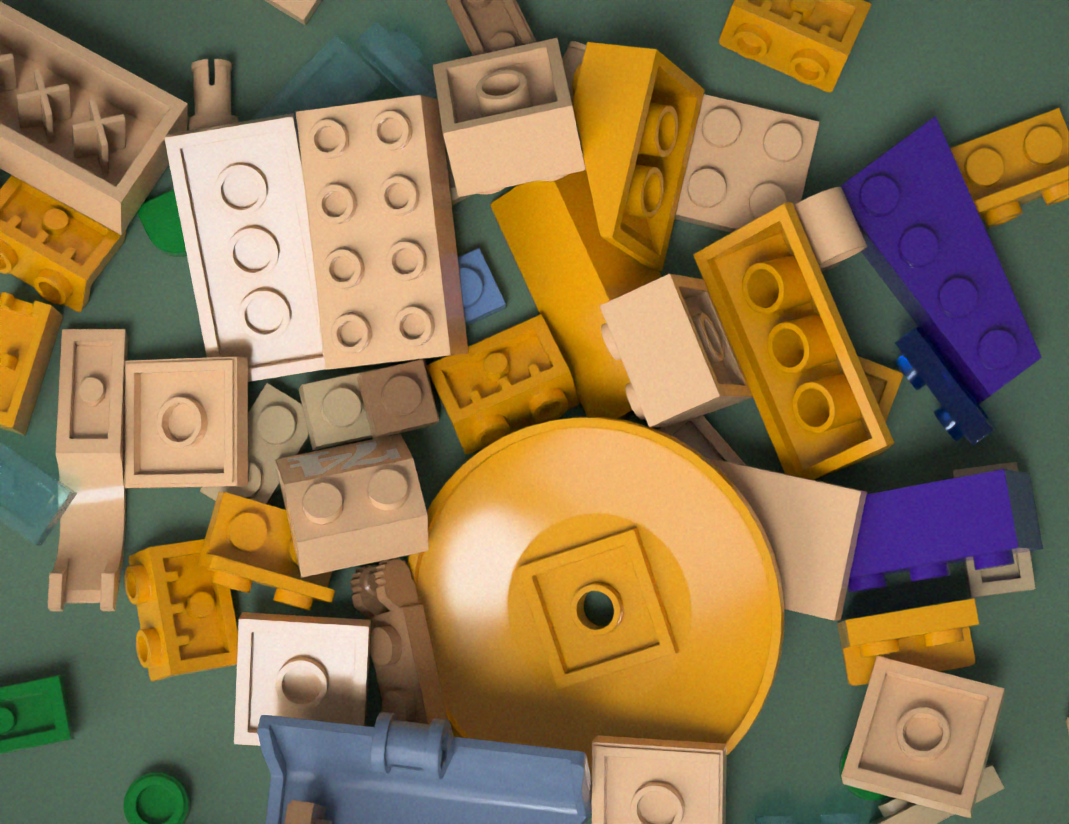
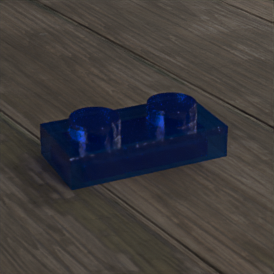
[895,327,997,446]

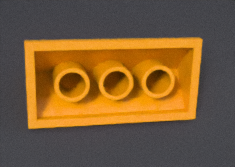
[490,158,662,420]
[693,202,894,480]

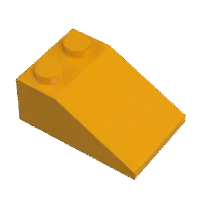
[572,42,705,271]

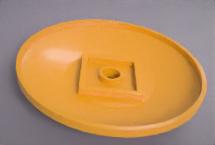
[407,417,784,781]

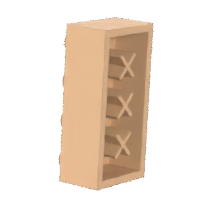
[0,1,188,235]
[296,95,469,370]

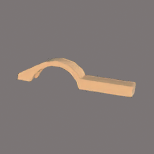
[48,329,129,611]

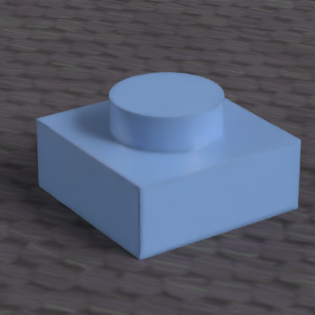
[458,248,506,327]

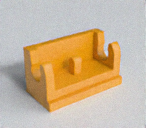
[0,292,63,436]

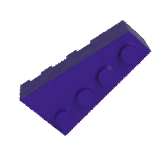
[839,116,1042,405]
[848,469,1043,593]

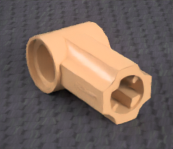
[794,187,867,273]

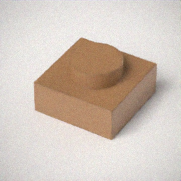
[357,359,439,439]

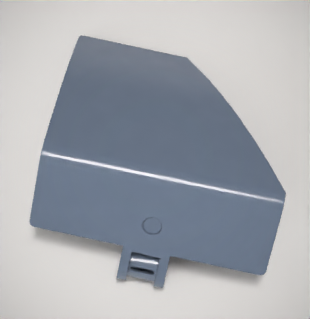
[257,712,592,824]

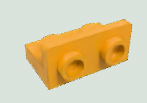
[719,0,872,92]
[950,108,1069,228]
[0,175,127,312]
[426,314,580,454]
[197,492,335,611]
[124,539,238,681]
[837,598,979,686]

